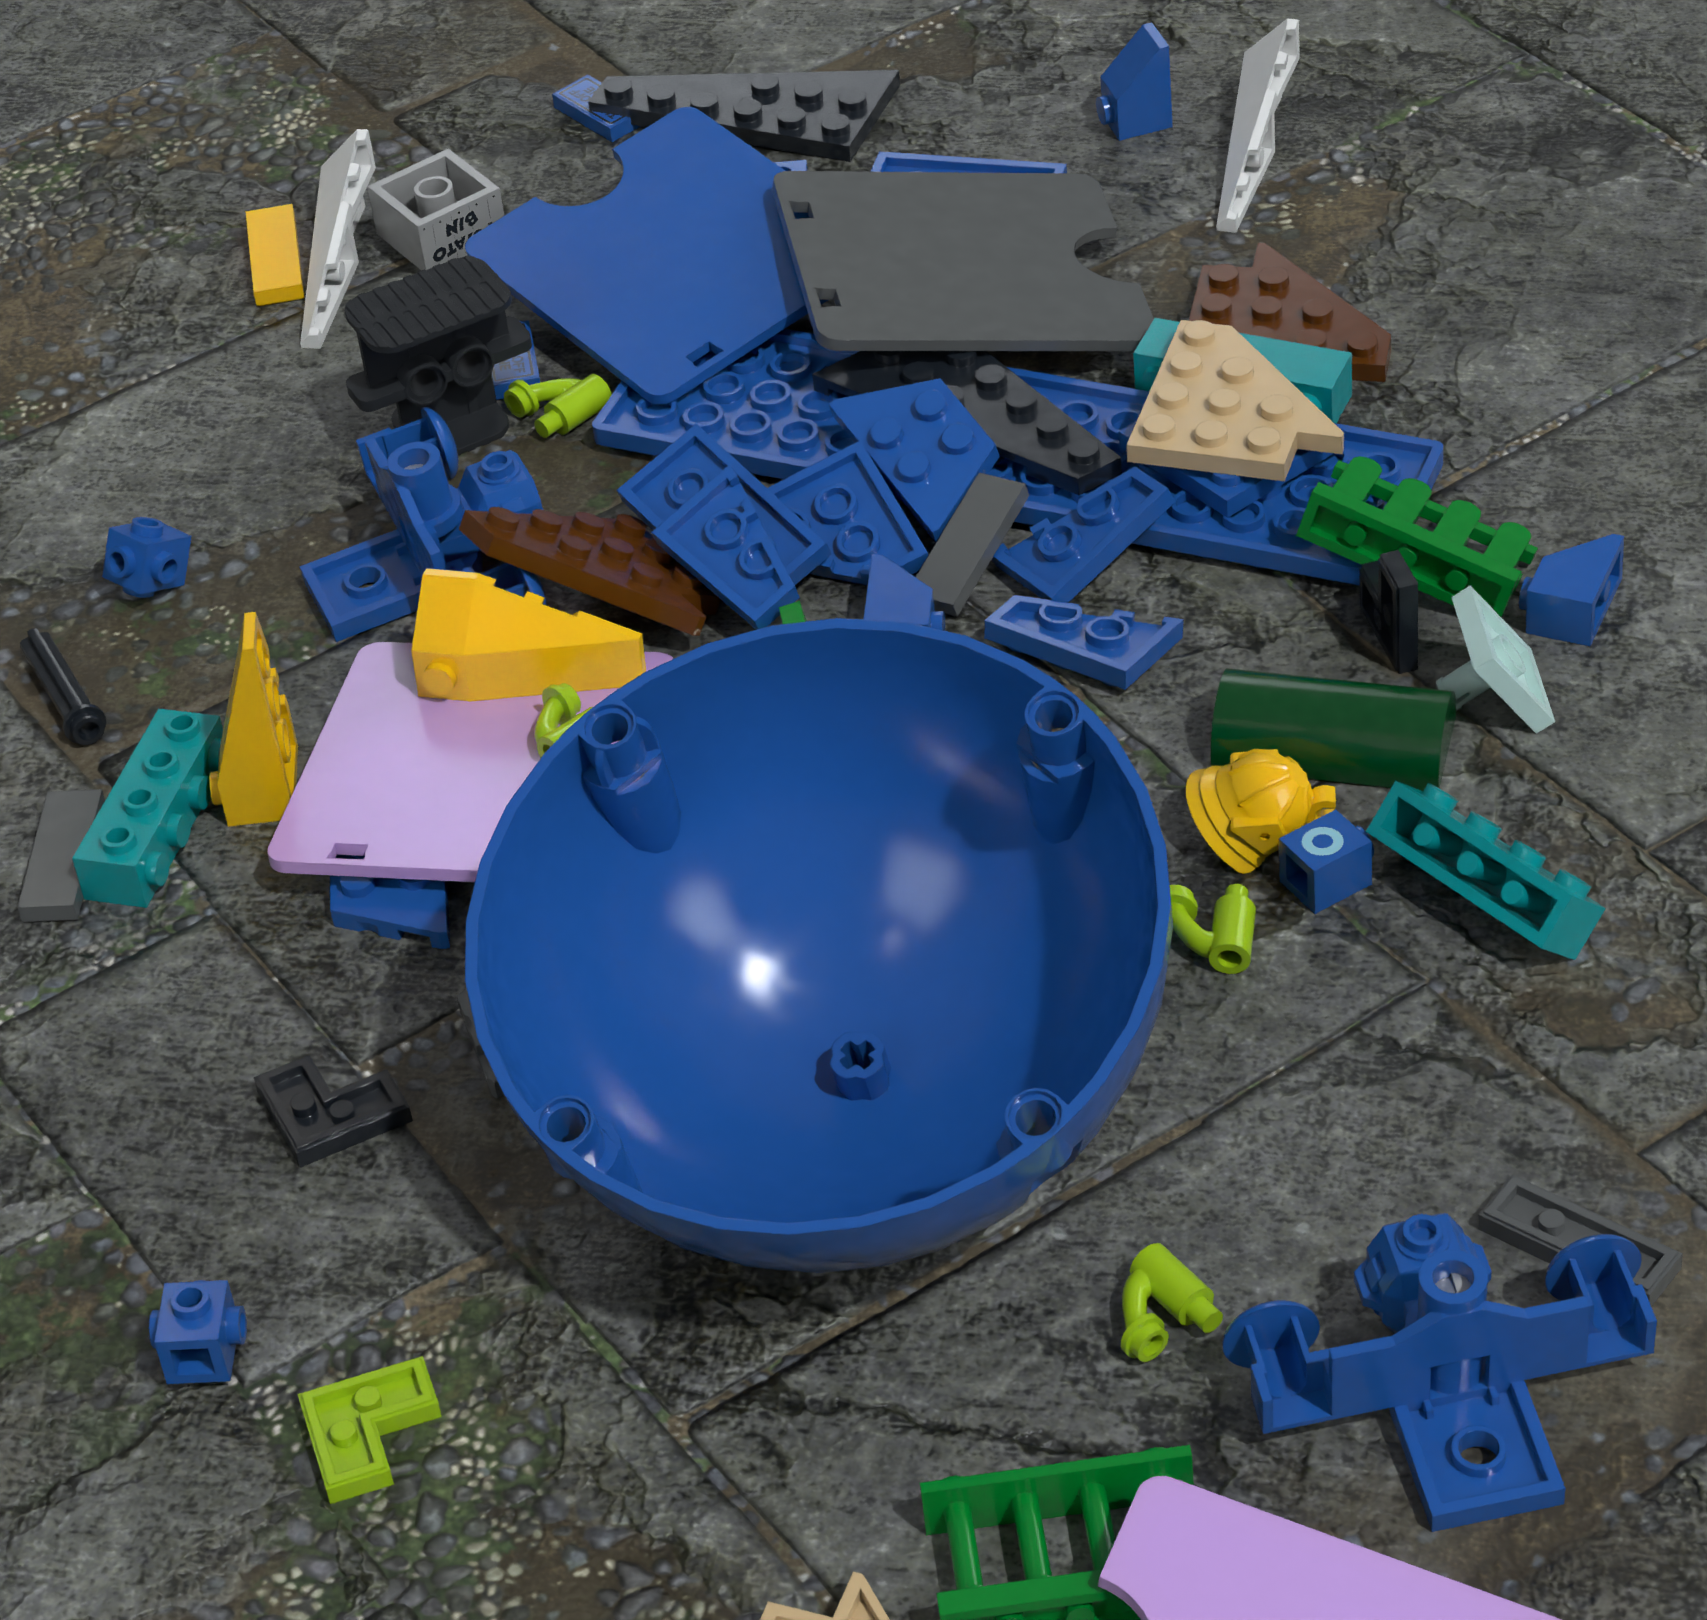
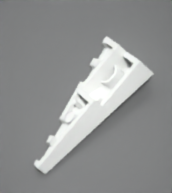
[1216,18,1300,233]
[300,129,376,349]

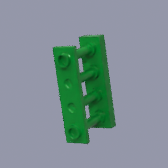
[920,1445,1194,1620]

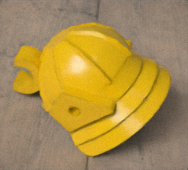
[1186,749,1336,874]

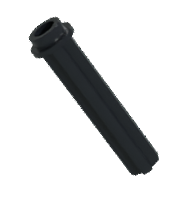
[20,628,106,745]

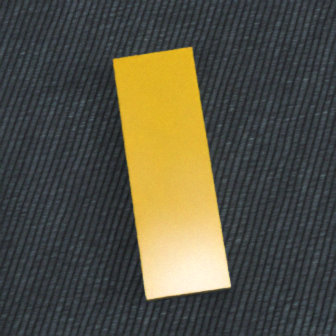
[245,204,305,306]

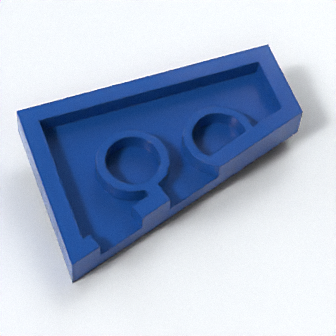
[984,595,1184,690]

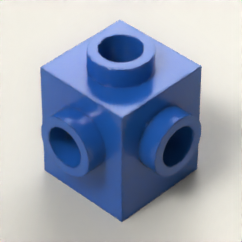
[102,517,192,598]
[149,1280,247,1384]

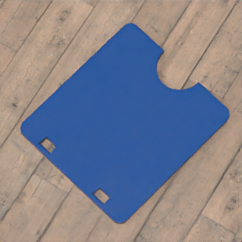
[465,107,828,404]

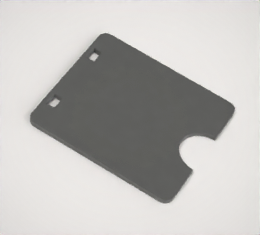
[772,171,1154,351]

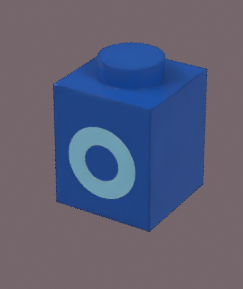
[1279,809,1374,914]

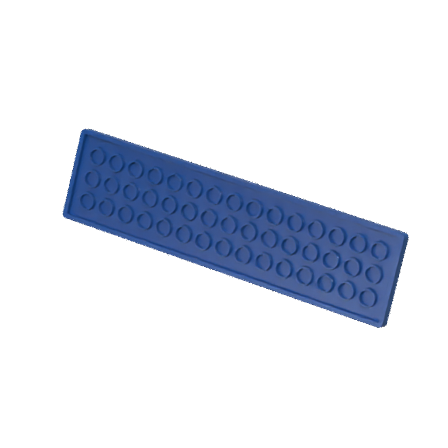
[592,329,1444,585]

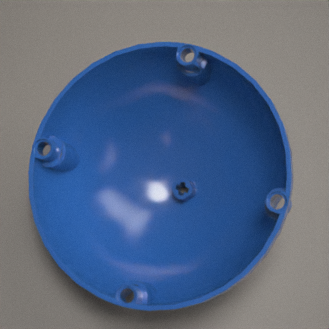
[465,618,1173,1273]

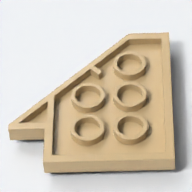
[1127,320,1344,482]

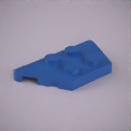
[828,378,1000,543]
[330,854,450,949]

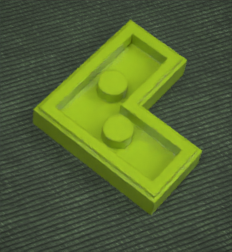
[298,1356,442,1504]

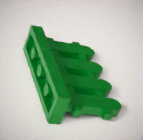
[1296,456,1538,618]

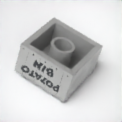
[367,148,504,270]

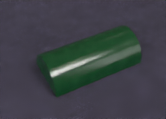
[1210,668,1456,791]

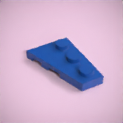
[652,463,800,630]
[992,466,1175,603]

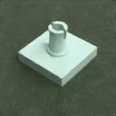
[1436,586,1555,734]

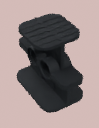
[344,256,532,456]

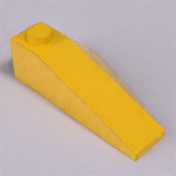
[411,568,646,701]
[209,612,298,827]

